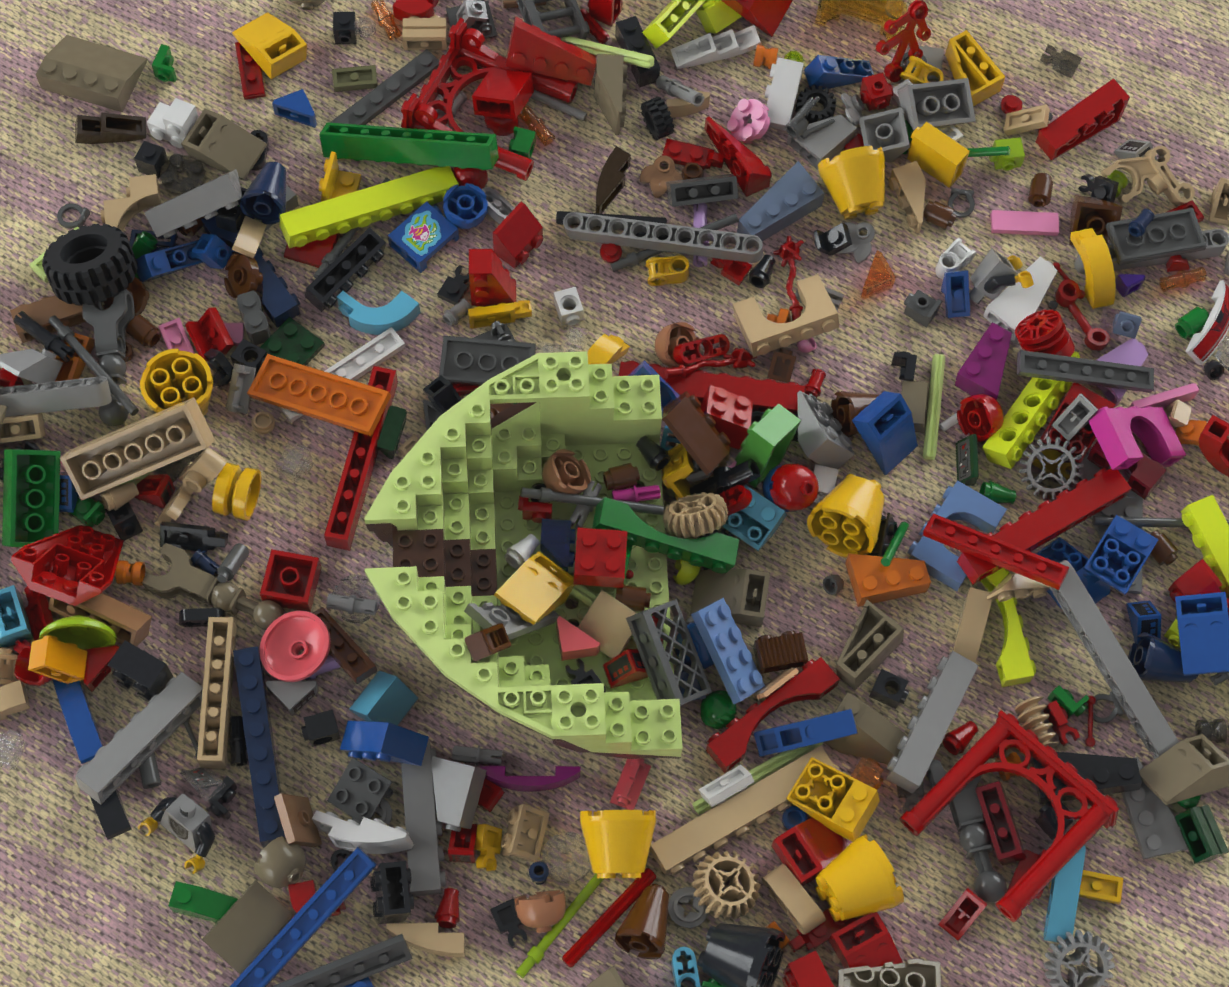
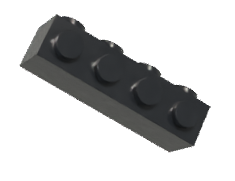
[305,227,386,312]

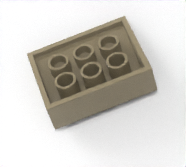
[36,35,148,113]

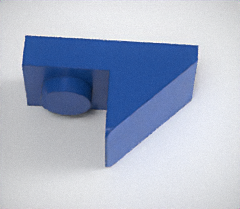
[941,270,970,318]

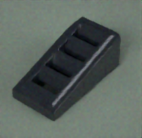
[215,187,247,233]

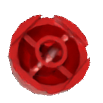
[957,394,1004,442]
[770,464,819,511]

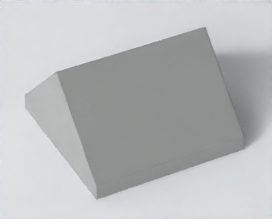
[859,107,910,162]

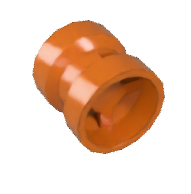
[753,45,778,69]
[116,560,146,586]

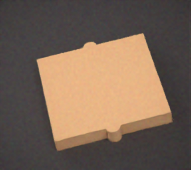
[752,668,799,700]

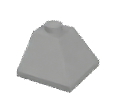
[0,348,63,383]

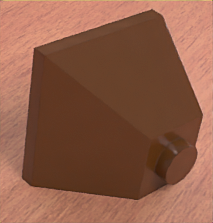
[1069,195,1123,245]

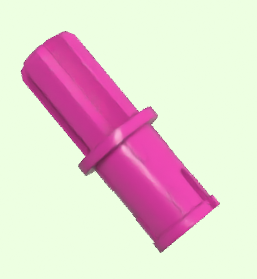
[612,485,661,502]

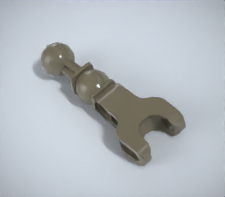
[141,543,284,630]

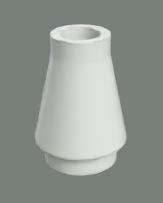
[504,534,540,569]

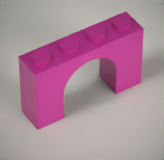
[1088,406,1186,470]

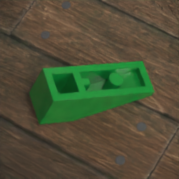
[168,881,238,922]

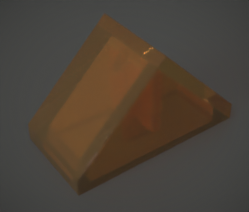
[861,250,896,299]

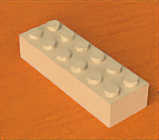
[60,397,215,501]

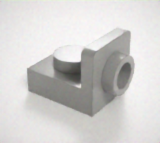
[456,0,488,29]

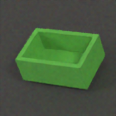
[735,404,801,488]

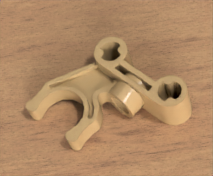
[1101,146,1195,205]
[154,447,227,528]

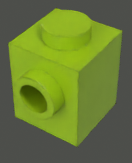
[989,137,1025,171]

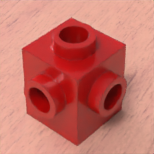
[860,72,893,111]

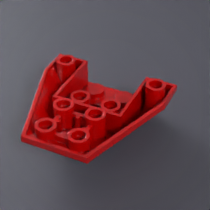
[11,525,124,606]

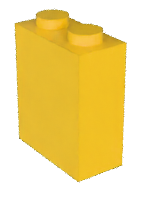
[907,121,970,188]

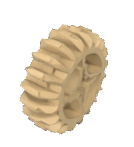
[663,492,728,539]
[692,851,761,920]

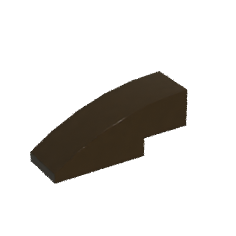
[75,112,146,144]
[596,146,631,214]

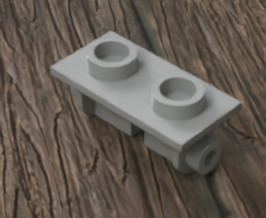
[225,363,256,414]

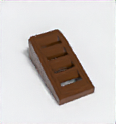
[465,623,511,661]

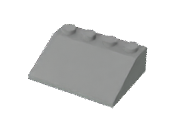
[144,169,242,239]

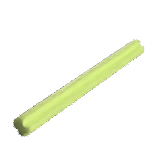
[692,742,823,814]

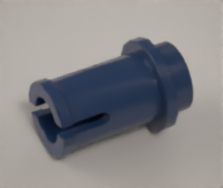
[1128,209,1155,237]
[190,549,220,577]
[529,862,549,885]

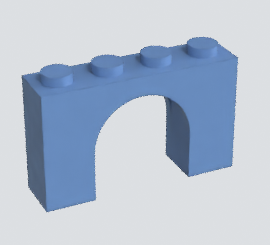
[907,480,1007,592]

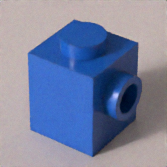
[192,234,234,269]

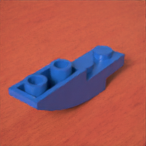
[753,709,858,757]

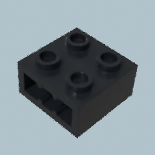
[370,861,414,924]

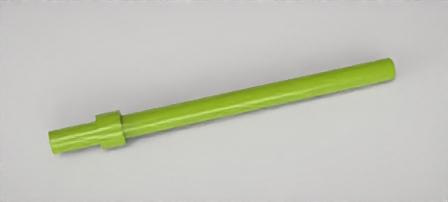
[515,873,605,978]

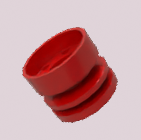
[1015,310,1075,357]

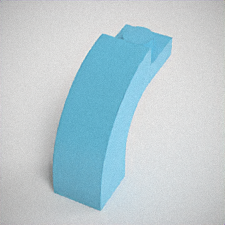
[337,290,420,335]

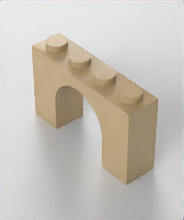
[732,274,839,357]

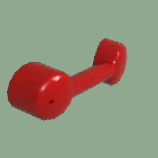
[1055,279,1110,351]

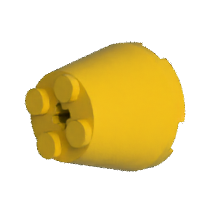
[817,146,885,220]
[140,348,213,416]
[807,474,885,558]
[580,810,656,878]
[815,834,904,922]

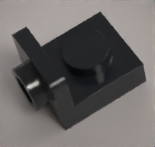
[813,223,852,256]
[204,348,233,387]
[891,351,917,381]
[105,501,143,541]
[206,776,237,819]

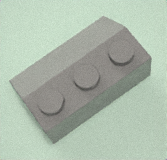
[898,78,976,130]

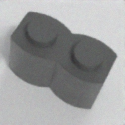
[237,290,271,345]

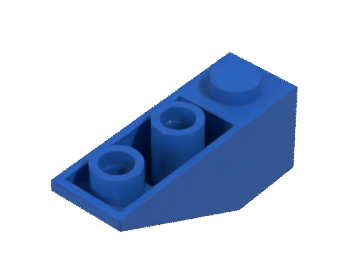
[804,55,874,90]
[136,240,203,282]

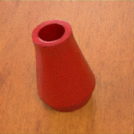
[943,721,979,755]
[434,888,460,929]

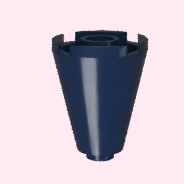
[240,162,286,225]
[1128,632,1199,683]

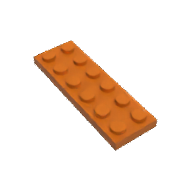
[247,354,391,436]

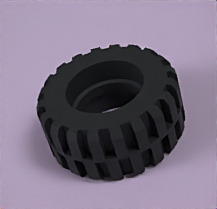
[42,224,138,306]

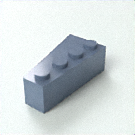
[737,161,825,249]

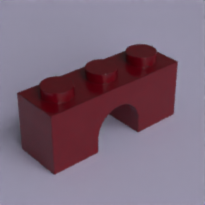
[1087,441,1167,500]

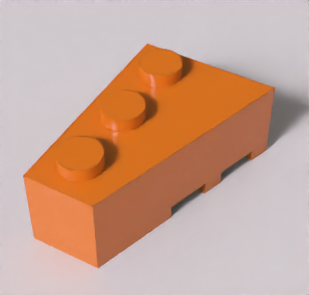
[845,553,931,607]

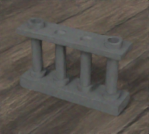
[516,0,590,40]

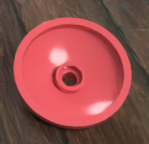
[260,611,331,682]

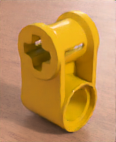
[900,56,944,84]
[646,255,689,286]

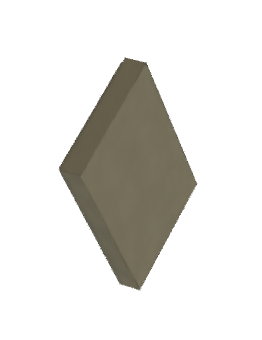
[202,880,293,975]

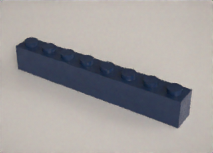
[233,646,286,848]

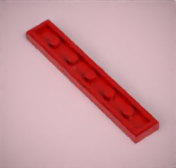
[923,513,1069,590]

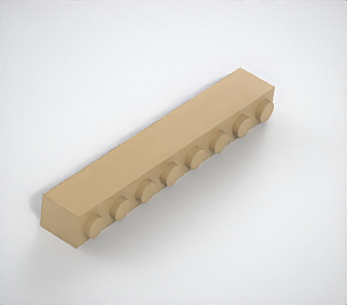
[650,746,836,876]

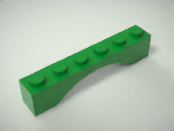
[592,497,739,574]

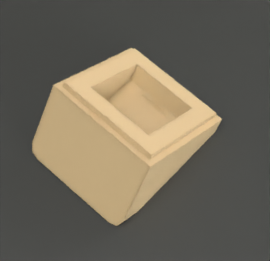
[1164,399,1191,427]

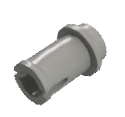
[442,298,472,326]

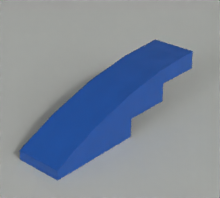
[52,679,103,764]

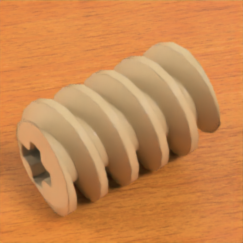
[1014,696,1059,748]

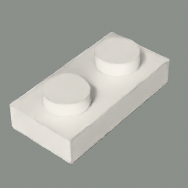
[698,765,754,807]

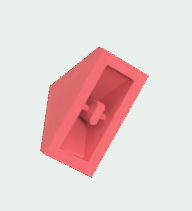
[556,616,600,661]

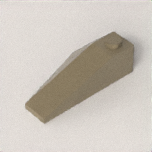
[823,692,907,766]

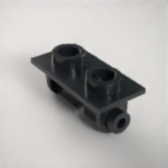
[867,513,897,557]

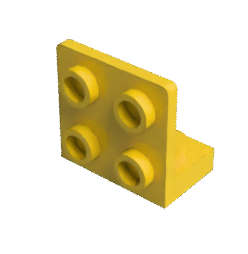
[319,152,362,202]
[662,443,694,500]

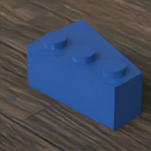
[340,721,429,766]

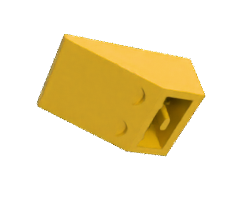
[232,12,307,79]
[494,552,575,625]
[786,757,880,842]

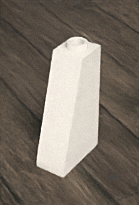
[983,256,1058,345]

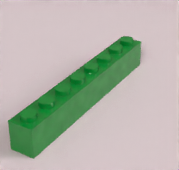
[319,123,499,170]

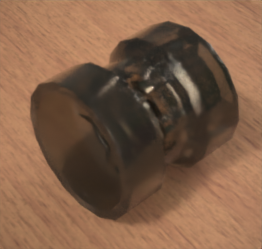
[1195,718,1227,743]

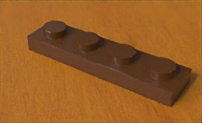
[313,607,377,684]

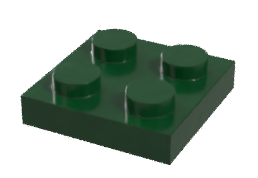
[260,317,325,366]

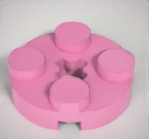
[727,99,770,144]

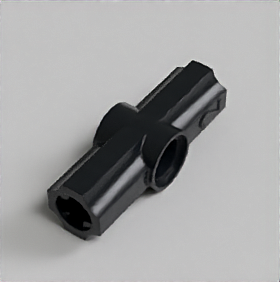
[690,459,760,495]

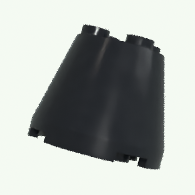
[698,923,785,987]

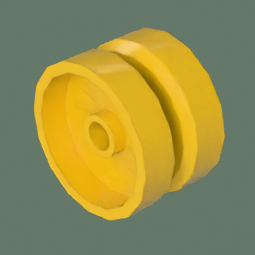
[212,462,262,521]

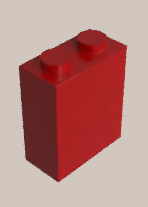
[472,68,534,120]

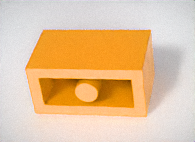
[28,635,87,684]

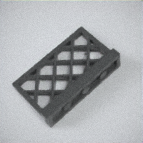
[626,599,712,706]

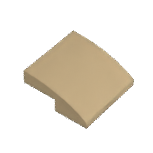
[578,590,637,659]

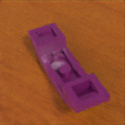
[480,766,581,792]

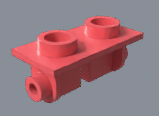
[610,758,651,810]

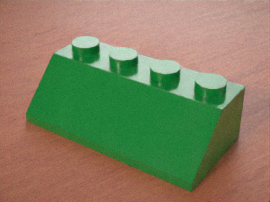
[2,449,61,547]

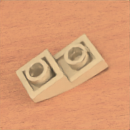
[666,91,710,118]
[232,216,267,259]

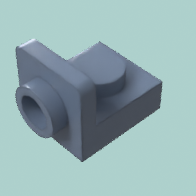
[1113,311,1142,339]

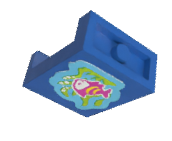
[388,201,459,273]

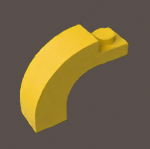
[1070,228,1116,309]
[588,334,630,364]

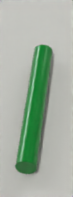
[967,146,1010,157]
[881,521,909,566]

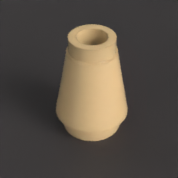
[101,482,139,511]

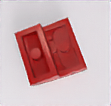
[284,233,340,268]

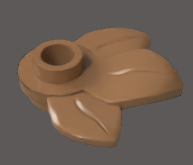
[640,156,683,198]

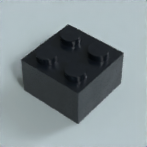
[108,640,173,702]

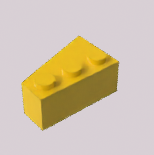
[945,30,1005,106]

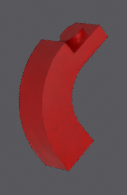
[1199,415,1229,477]

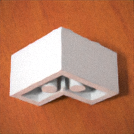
[147,98,198,148]

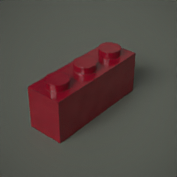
[975,781,1027,866]

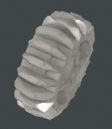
[1019,437,1084,500]
[1043,930,1115,987]

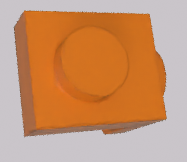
[1175,420,1207,448]

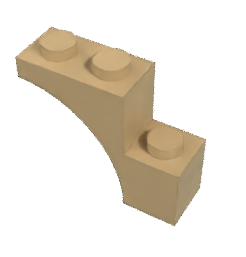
[100,174,161,232]

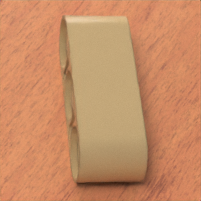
[762,864,826,935]

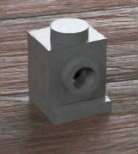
[904,290,942,328]

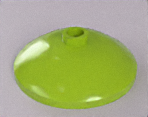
[39,615,116,649]

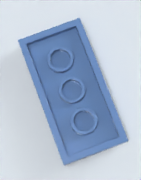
[691,598,765,704]

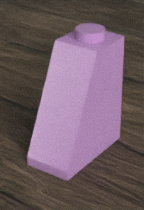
[1097,338,1148,407]

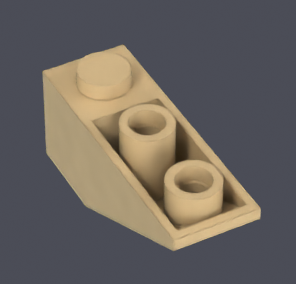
[888,161,926,234]
[987,571,1050,602]

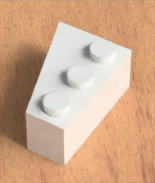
[765,57,804,131]

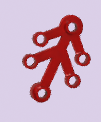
[876,0,931,83]

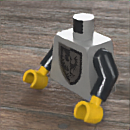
[969,248,1034,304]
[138,794,215,874]

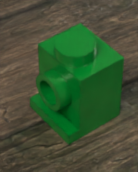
[509,126,536,159]

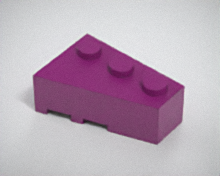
[954,322,1012,400]

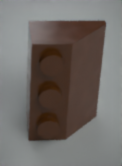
[662,391,731,475]

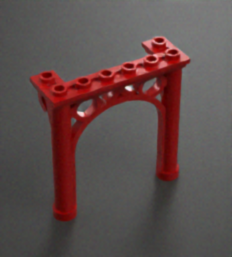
[401,18,578,181]
[899,710,1119,922]

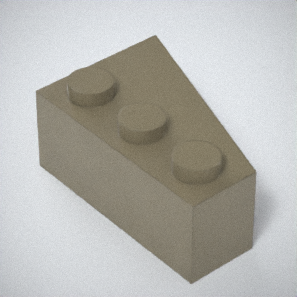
[836,600,904,690]

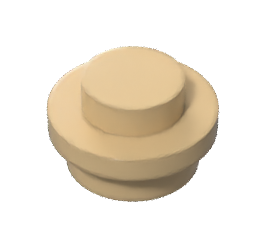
[251,411,275,434]

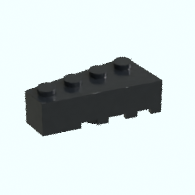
[1030,752,1142,804]

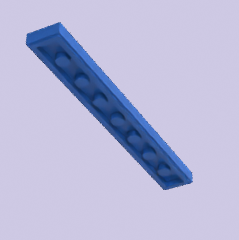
[230,847,377,987]

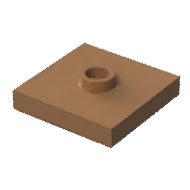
[274,793,322,847]

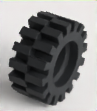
[795,85,836,124]
[641,97,674,140]

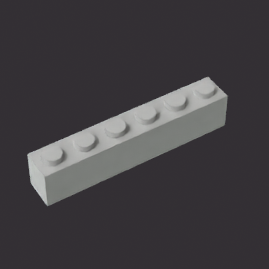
[886,651,979,794]
[75,672,203,805]
[401,740,446,897]

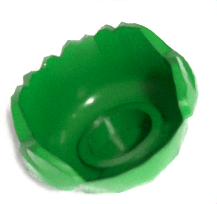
[700,690,737,729]

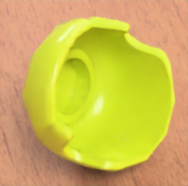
[673,559,701,585]

